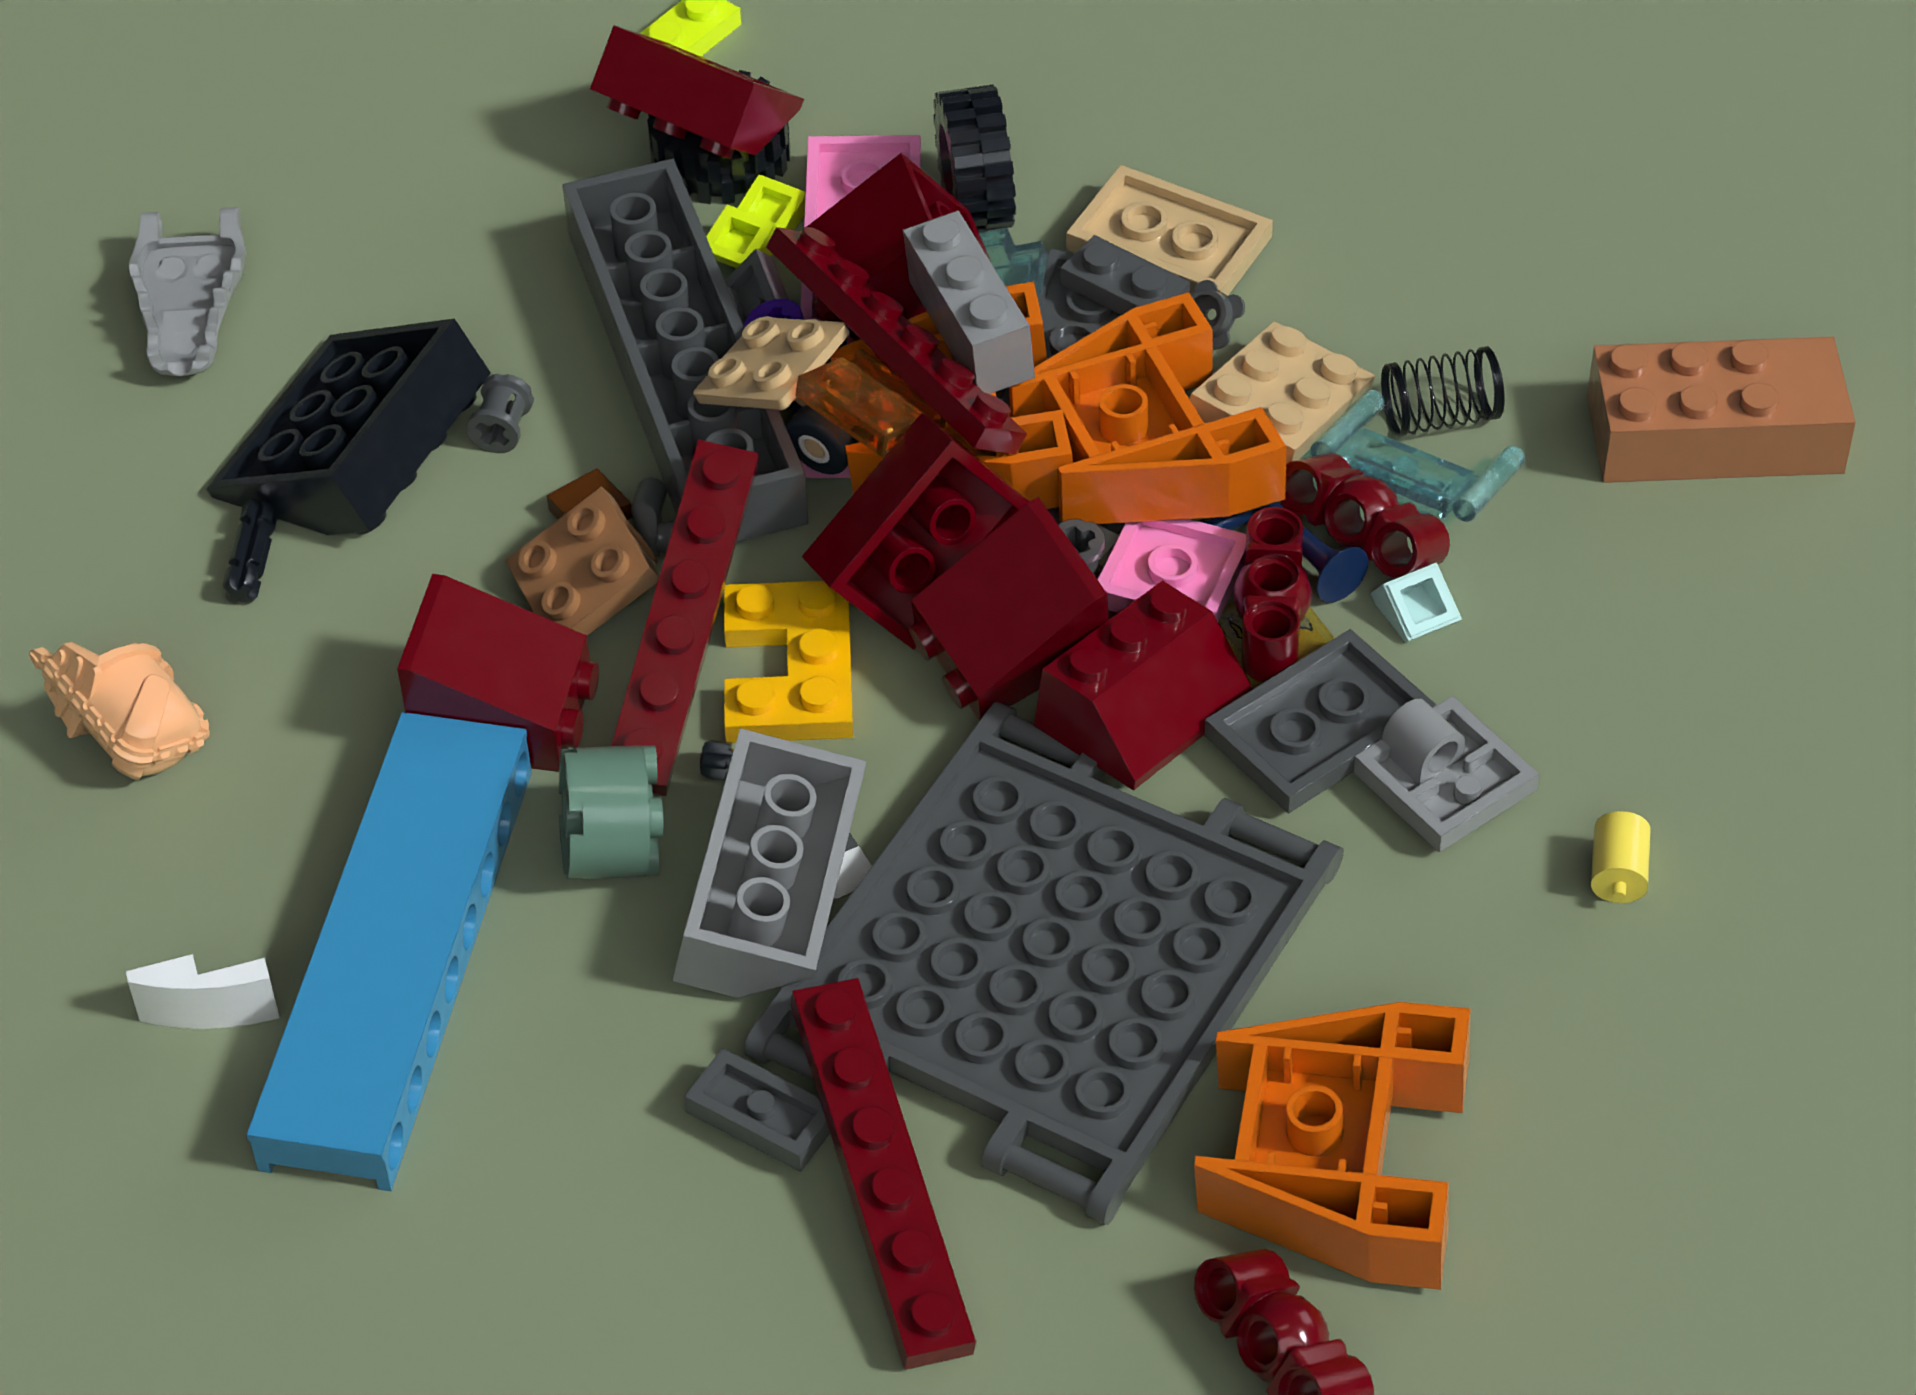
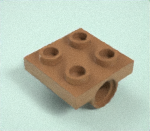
[505,486,660,636]

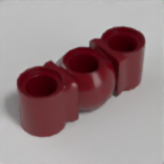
[1280,453,1450,577]
[1232,507,1313,682]
[1194,1249,1374,1395]

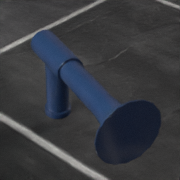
[1199,502,1369,602]

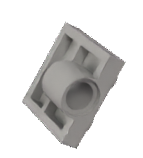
[1353,695,1539,853]

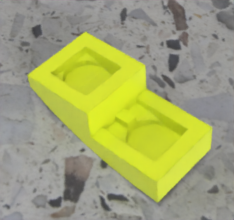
[706,175,806,268]

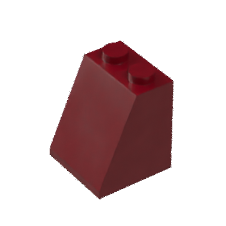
[800,153,992,341]
[909,497,1109,721]
[397,574,599,772]

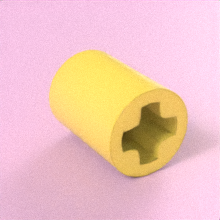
[1591,811,1651,903]

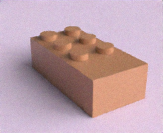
[1587,337,1856,483]

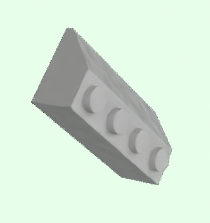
[672,728,867,998]

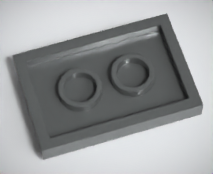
[1204,629,1436,814]

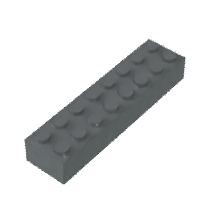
[562,158,809,542]

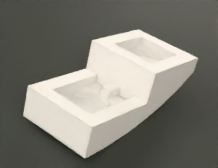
[126,954,280,1029]

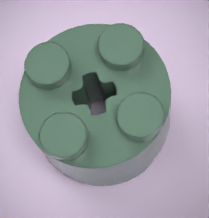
[559,745,663,879]

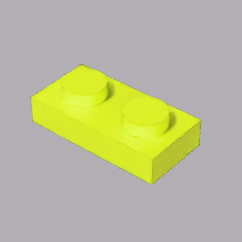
[640,0,741,57]

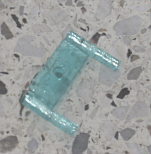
[1311,390,1525,522]

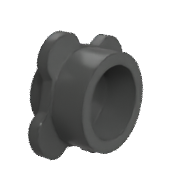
[1191,280,1245,349]

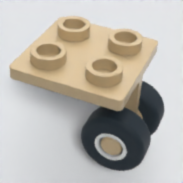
[693,316,888,475]

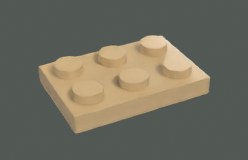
[1066,165,1273,295]
[1190,321,1376,464]

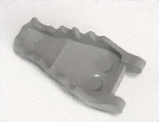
[129,207,247,377]

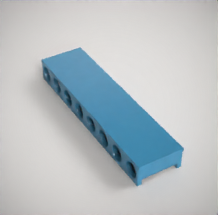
[246,712,532,1192]

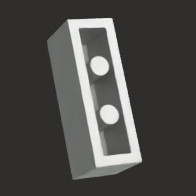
[903,211,1035,394]

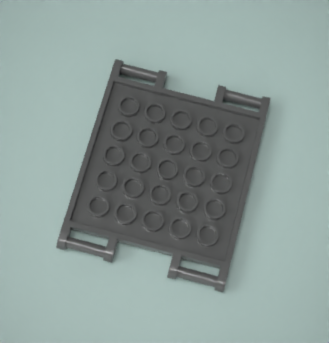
[744,701,1344,1225]

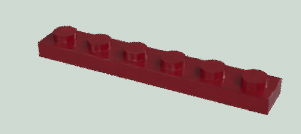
[766,227,1027,454]
[611,439,759,796]
[790,978,976,1370]

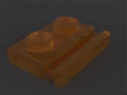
[795,349,946,457]

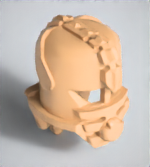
[29,641,210,781]

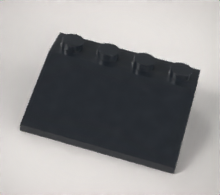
[206,318,491,535]

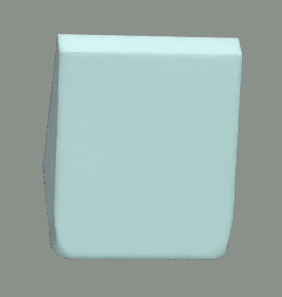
[1371,562,1462,643]

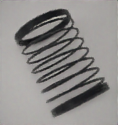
[1381,346,1505,436]

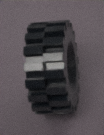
[647,70,791,204]
[933,84,1016,232]

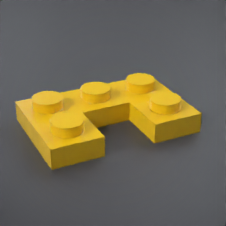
[724,581,853,743]

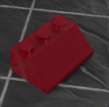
[590,25,804,159]
[801,412,1030,650]
[1034,580,1253,791]

